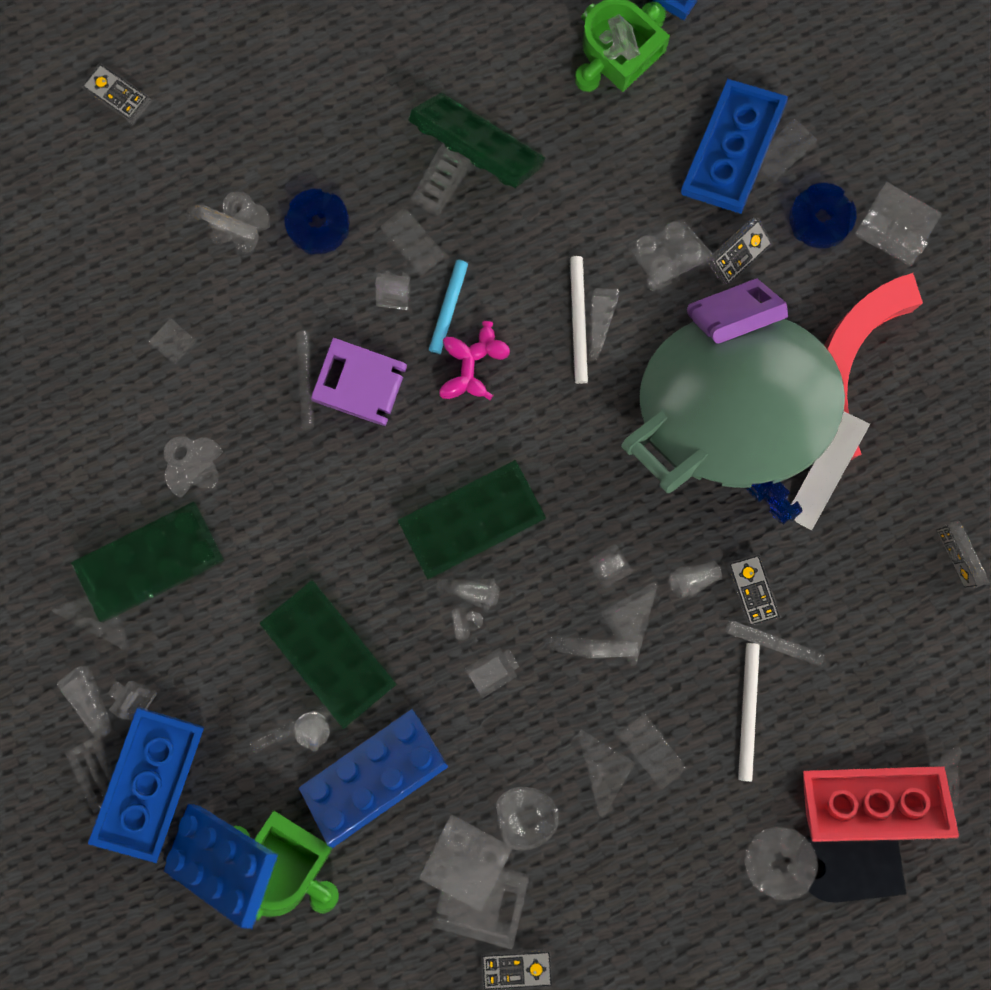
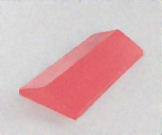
[803,766,959,842]

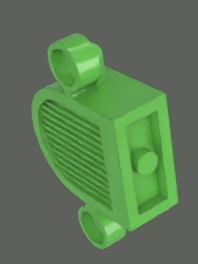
[575,0,670,92]
[233,811,339,921]

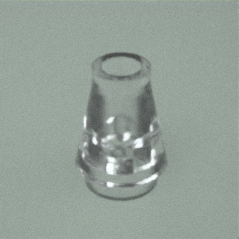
[669,561,722,599]

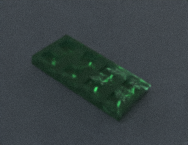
[408,92,545,189]
[397,460,546,580]
[71,502,225,623]
[259,580,398,729]

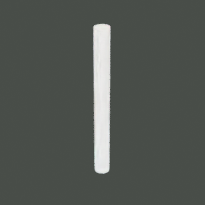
[570,256,588,384]
[738,643,760,781]

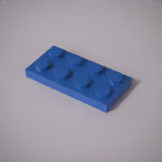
[681,79,788,214]
[88,707,205,863]
[299,709,448,848]
[164,804,278,928]

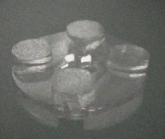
[745,826,818,901]

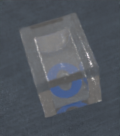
[465,647,519,698]

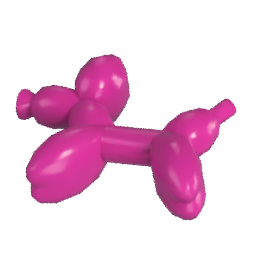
[439,321,510,400]

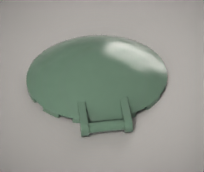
[621,319,845,494]

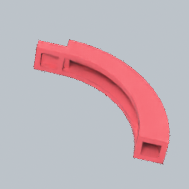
[824,273,923,460]

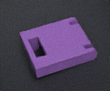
[687,278,788,344]
[311,337,407,426]

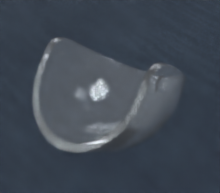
[496,787,559,851]

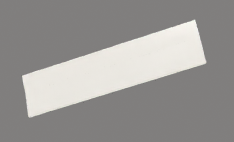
[788,412,870,530]

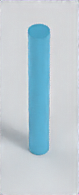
[429,260,468,354]

